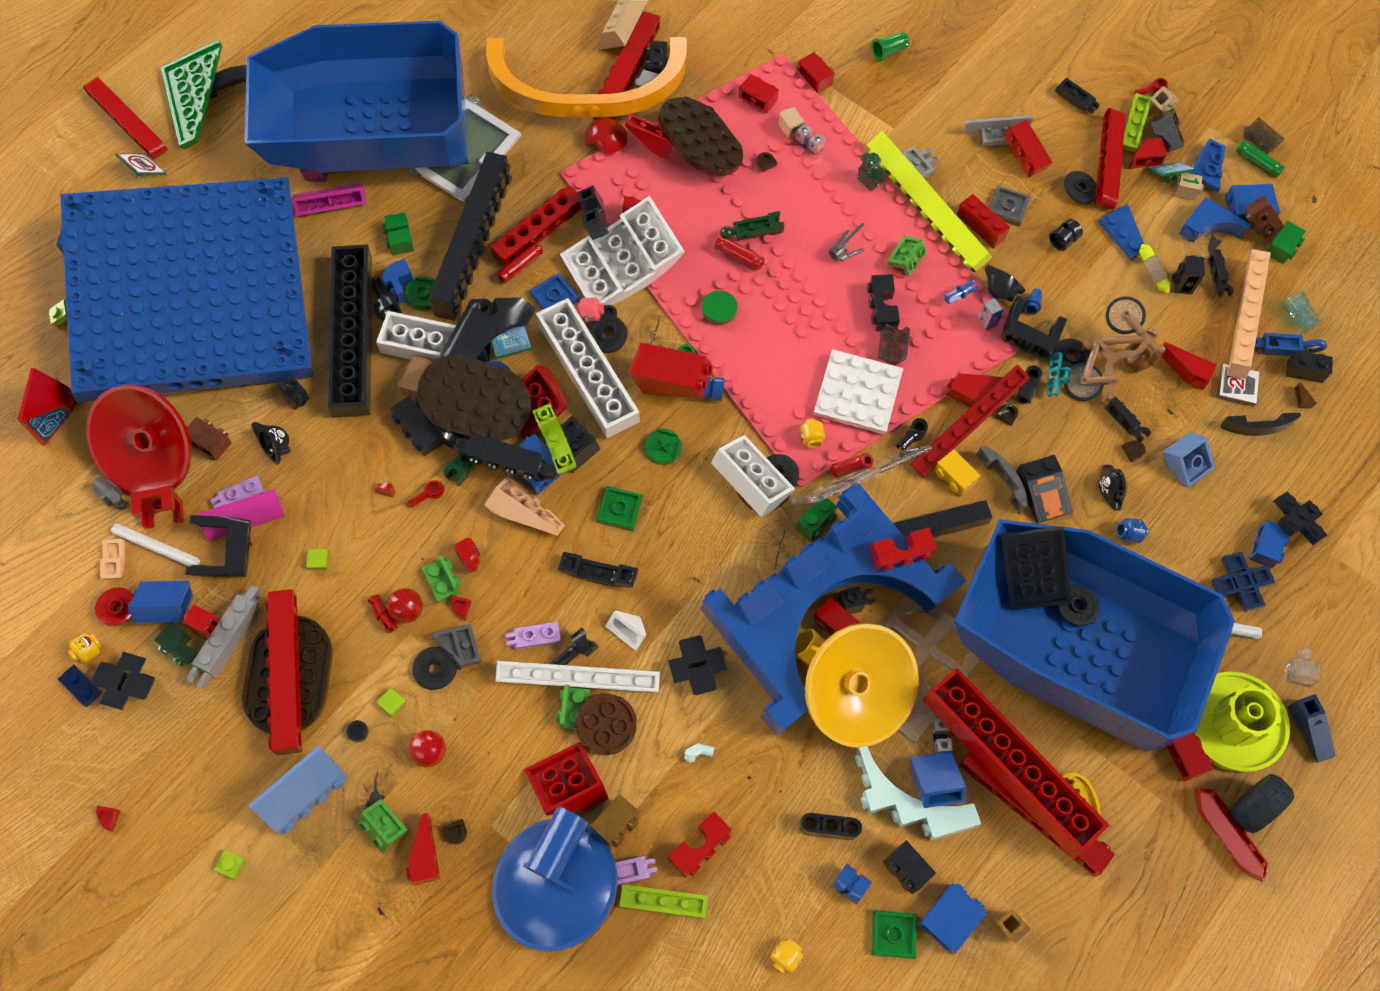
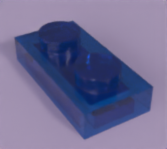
[58,664,103,708]

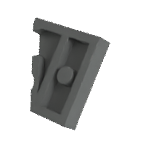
[432,624,481,668]

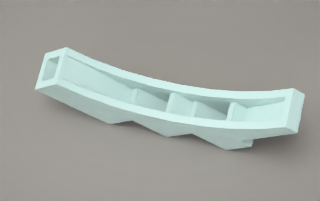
[855,746,981,841]

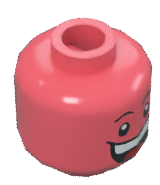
[576,297,604,322]

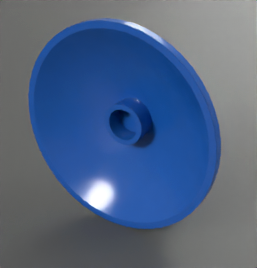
[492,806,618,952]

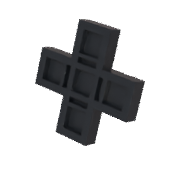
[1273,491,1327,545]

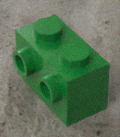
[796,495,838,541]

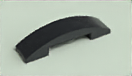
[209,65,247,99]
[1220,413,1301,436]
[558,552,639,588]

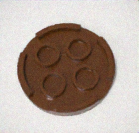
[575,693,637,756]

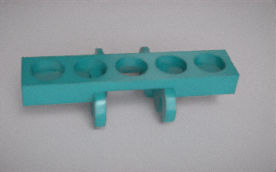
[1047,352,1071,397]

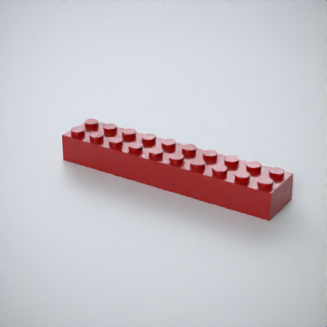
[922,668,1110,860]

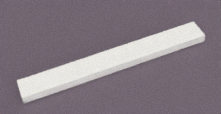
[495,660,660,692]

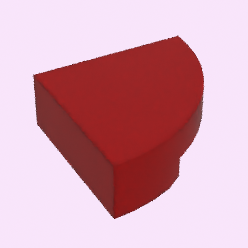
[375,482,395,497]
[451,595,472,620]
[96,806,120,832]

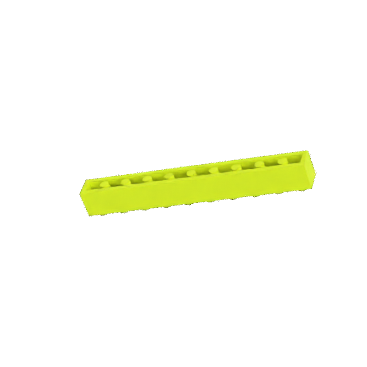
[867,131,993,271]

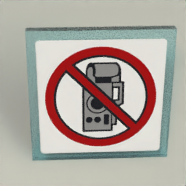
[116,153,167,178]

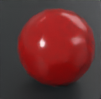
[387,588,423,624]
[408,730,446,768]

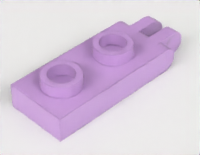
[210,475,265,508]
[505,622,561,650]
[616,856,657,886]

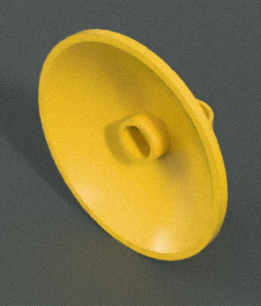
[795,623,919,747]

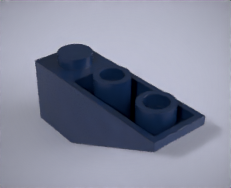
[1287,694,1336,763]

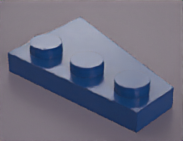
[1189,139,1225,193]
[1099,204,1144,260]

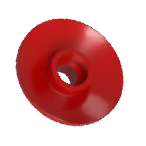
[95,587,134,626]

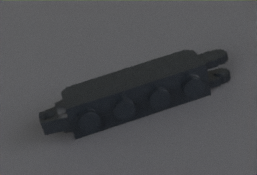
[454,434,557,482]

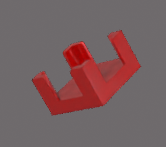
[130,486,184,529]

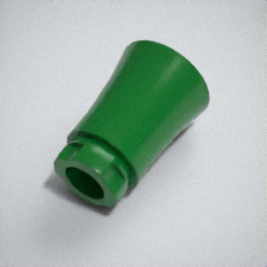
[871,32,909,62]

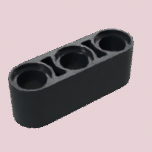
[799,813,862,840]

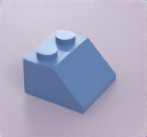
[1163,432,1215,488]

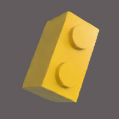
[935,450,980,497]

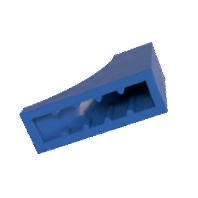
[1178,197,1251,243]

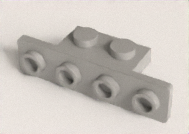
[963,115,1033,146]

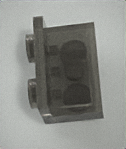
[1243,117,1284,155]
[877,324,910,366]

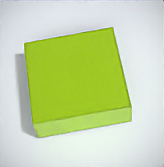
[306,549,329,570]
[377,688,406,717]

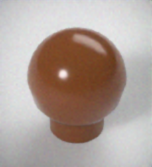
[1124,343,1150,373]

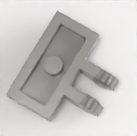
[902,146,938,178]

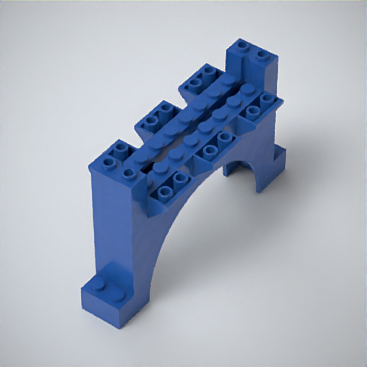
[701,482,966,736]

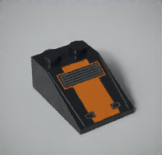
[1016,454,1073,524]

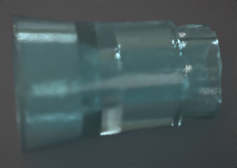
[1281,291,1320,332]

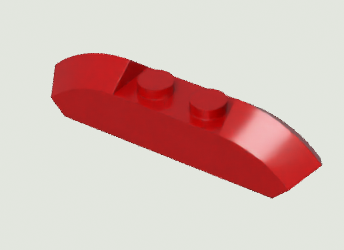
[1195,788,1268,882]

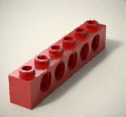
[490,185,583,267]

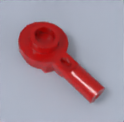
[1135,78,1168,95]
[408,480,445,508]

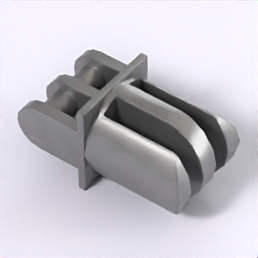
[92,477,127,510]

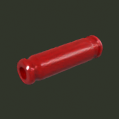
[714,236,765,270]
[497,242,543,283]
[830,453,874,478]

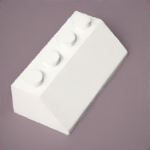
[711,435,795,517]

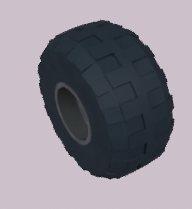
[1230,774,1294,833]

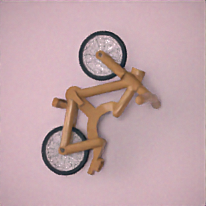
[1064,296,1165,404]

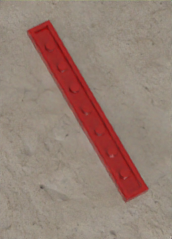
[909,364,1030,478]

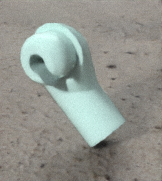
[685,743,715,763]

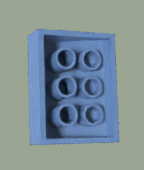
[248,745,348,836]

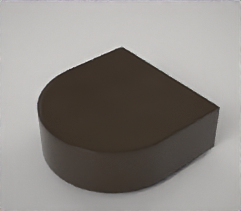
[757,152,777,172]
[995,403,1018,426]
[1122,440,1146,462]
[443,819,467,845]

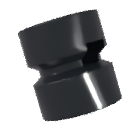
[1049,218,1083,251]

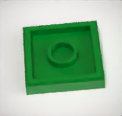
[596,486,643,531]
[872,910,917,960]

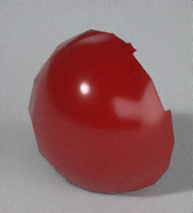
[584,117,628,155]

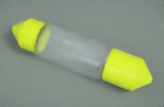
[1139,244,1171,294]

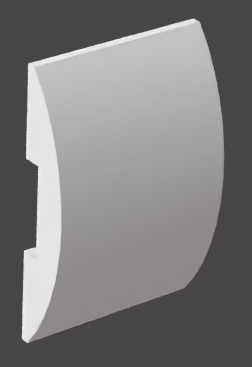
[560,196,685,305]

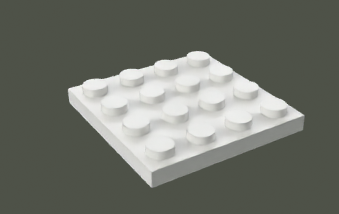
[813,349,903,435]

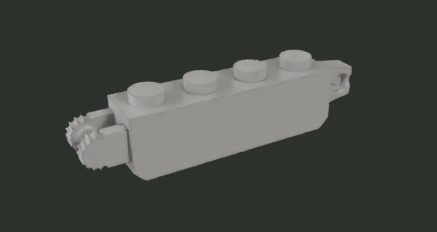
[186,585,262,689]

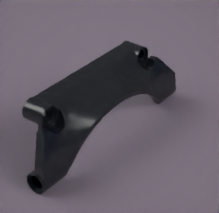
[415,297,536,450]

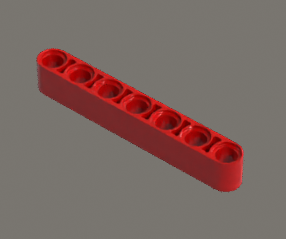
[83,77,168,160]
[1095,108,1126,210]

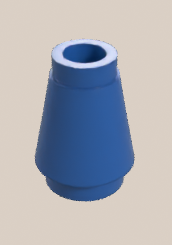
[1023,288,1042,315]

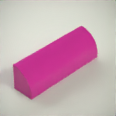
[292,182,367,216]
[198,489,285,541]

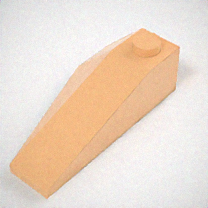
[484,475,565,536]

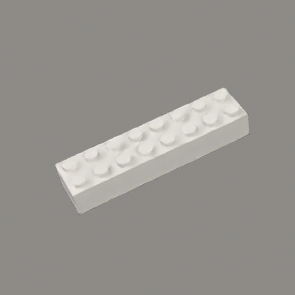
[536,298,640,438]

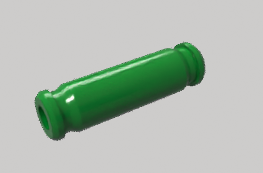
[1236,140,1285,178]

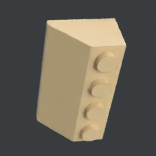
[598,0,648,50]

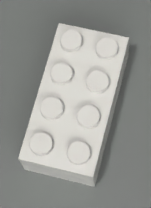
[376,311,456,361]

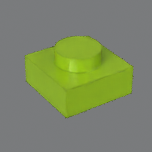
[214,850,246,880]

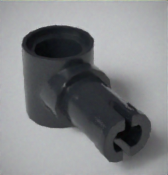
[895,418,928,452]

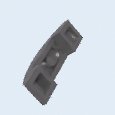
[976,445,1027,515]

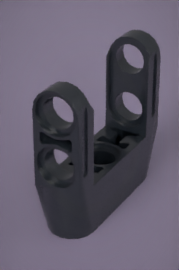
[1001,295,1067,360]
[185,515,251,577]

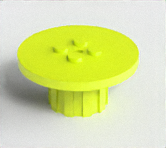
[1194,671,1290,773]

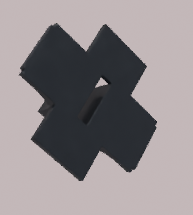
[668,635,727,696]
[91,652,155,711]

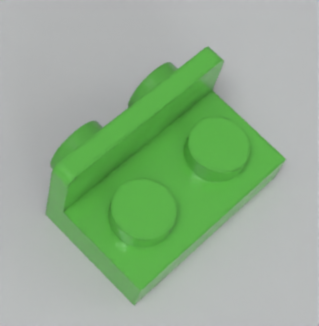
[887,236,926,276]
[422,555,461,604]
[557,684,590,730]
[358,799,408,853]

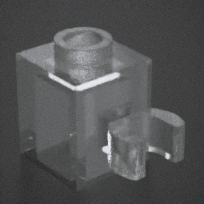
[1285,648,1321,688]

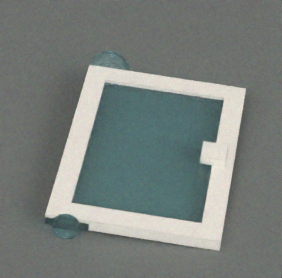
[408,94,521,203]

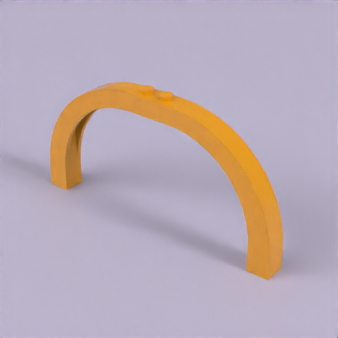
[486,37,687,117]

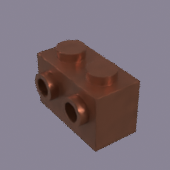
[1244,195,1284,239]
[187,417,232,460]

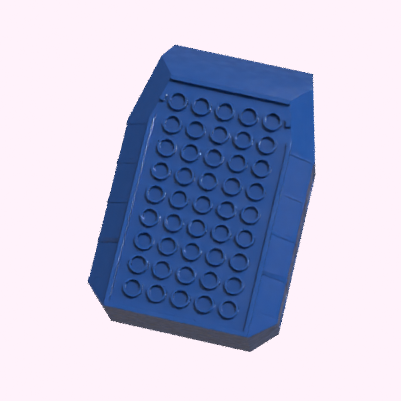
[245,21,469,173]
[954,519,1235,752]

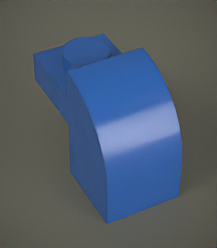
[383,259,413,304]

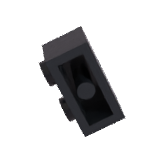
[645,41,667,74]
[1172,255,1205,295]
[1286,350,1333,383]
[882,840,936,894]

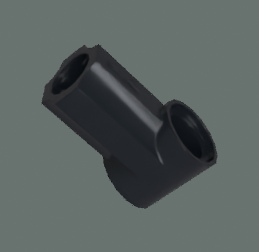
[1015,365,1042,404]

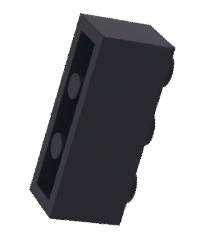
[390,396,443,456]

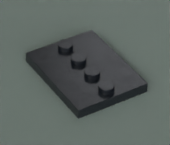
[1001,527,1072,610]

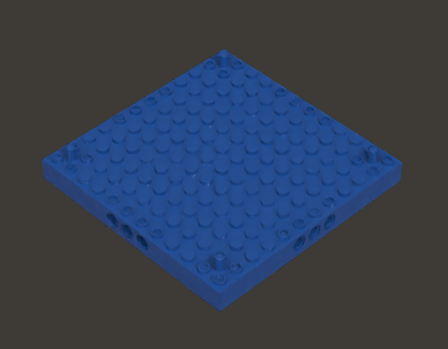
[60,177,313,403]

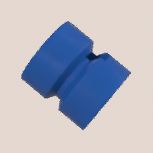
[699,377,725,402]
[831,864,872,905]

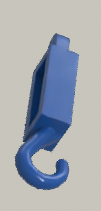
[1254,333,1327,356]

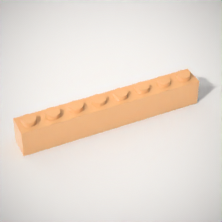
[1227,249,1271,379]

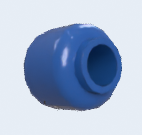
[1117,518,1148,544]

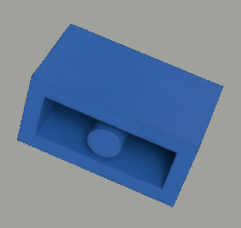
[1249,520,1289,568]

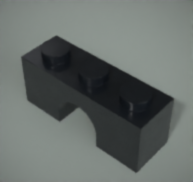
[578,185,609,240]
[867,274,900,331]

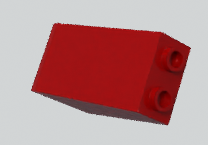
[628,342,713,398]

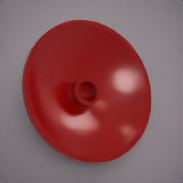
[86,384,192,495]

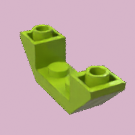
[533,404,577,475]

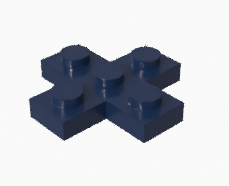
[1211,552,1276,612]

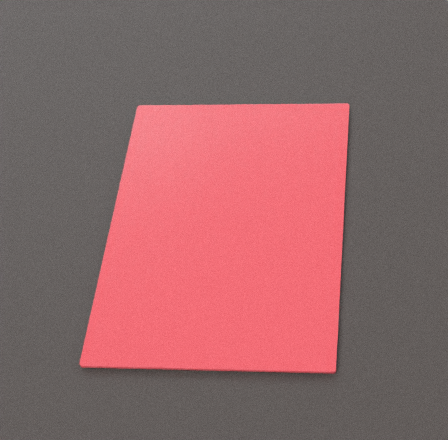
[560,55,1022,487]

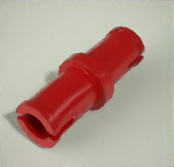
[368,594,398,634]

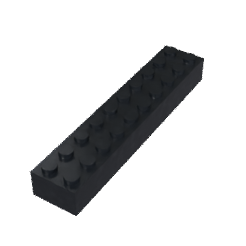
[429,151,512,321]
[328,244,372,417]

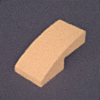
[100,539,125,579]

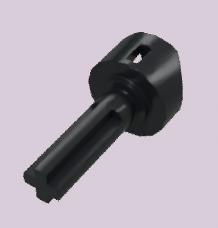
[372,277,402,320]
[549,627,599,665]

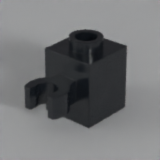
[277,376,310,410]
[837,586,876,614]

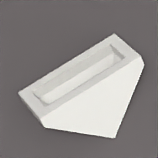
[605,611,646,651]

